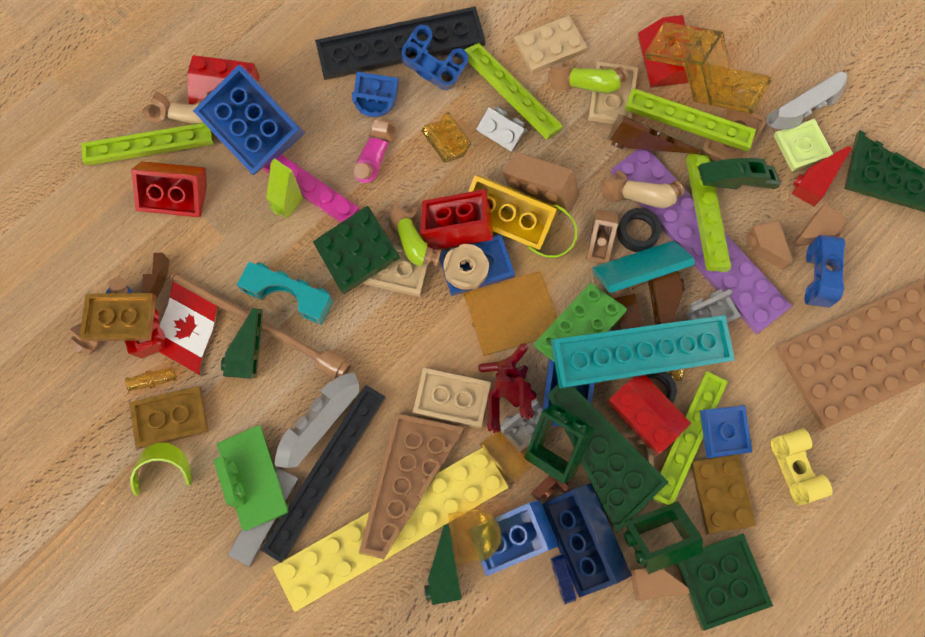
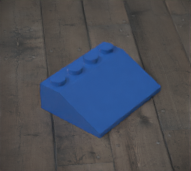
[193,65,306,175]

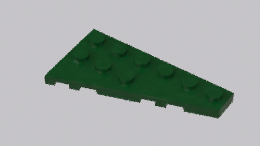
[844,130,925,212]
[547,384,668,533]

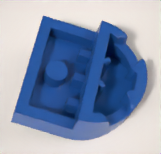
[352,72,399,117]

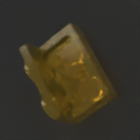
[421,112,471,163]

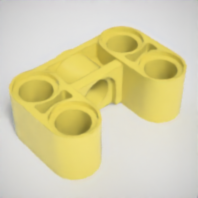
[770,428,833,506]

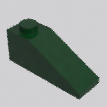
[221,308,263,379]
[424,524,462,605]

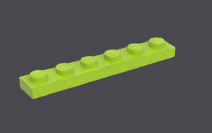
[464,43,563,140]
[625,88,756,152]
[81,123,214,166]
[686,154,731,272]
[652,371,728,506]

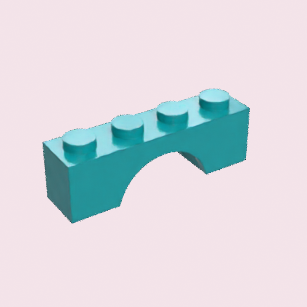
[236,262,333,326]

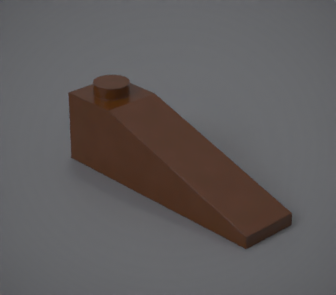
[608,114,700,154]

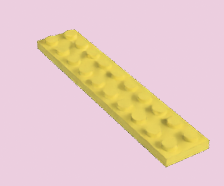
[272,446,509,612]

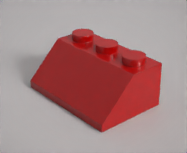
[638,15,697,88]
[187,55,260,105]
[131,161,207,217]
[420,189,493,250]
[606,375,691,455]

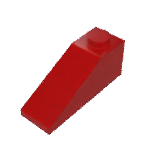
[791,146,852,207]

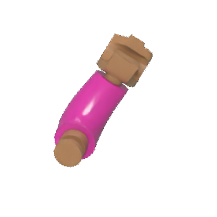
[354,118,398,183]

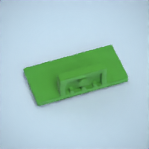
[534,283,627,362]
[213,425,289,531]

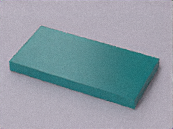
[592,240,695,293]

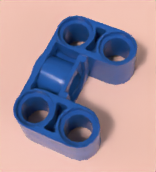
[401,25,468,90]
[804,235,845,308]

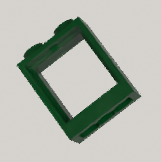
[524,404,594,484]
[623,501,703,574]

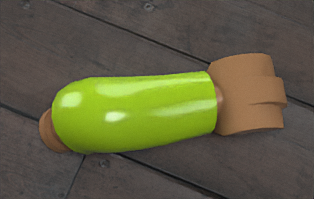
[548,61,628,93]
[389,200,441,267]

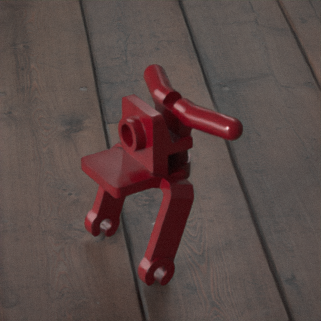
[478,343,537,434]

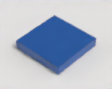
[699,405,752,458]

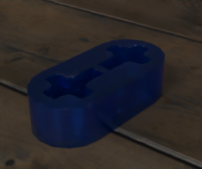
[550,555,577,605]

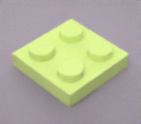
[774,119,833,172]

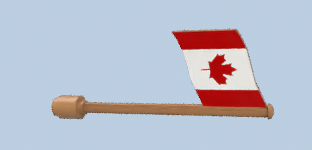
[158,271,351,379]

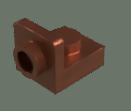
[531,475,570,501]

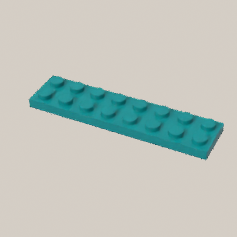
[551,315,735,388]

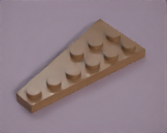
[359,413,464,559]

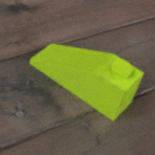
[266,158,303,219]

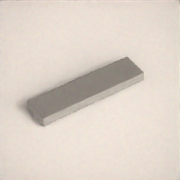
[228,467,299,567]

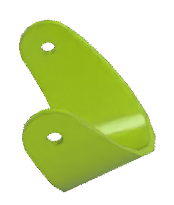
[526,204,577,258]
[130,443,193,496]

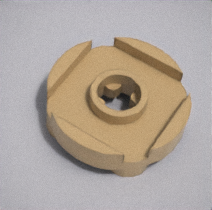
[443,244,489,290]

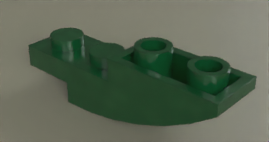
[698,158,781,190]

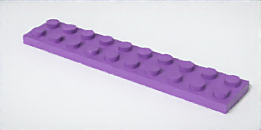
[611,149,792,335]

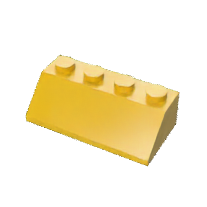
[468,175,559,250]

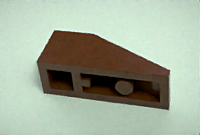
[648,271,685,325]

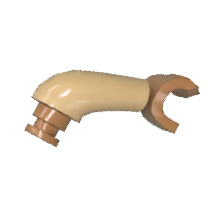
[142,91,212,124]
[600,170,684,209]

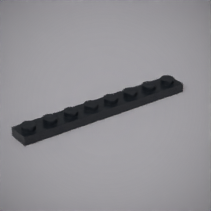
[261,385,386,563]

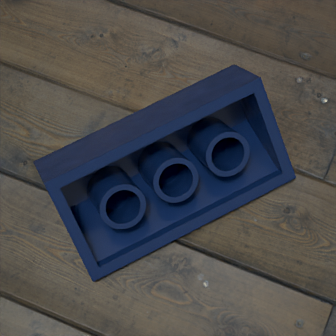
[542,483,632,598]

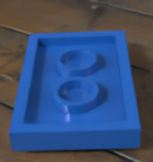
[439,235,515,296]

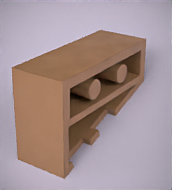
[503,152,580,213]

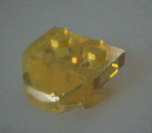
[448,509,501,564]

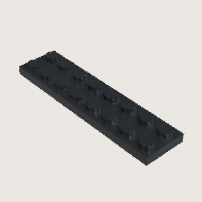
[315,6,486,80]

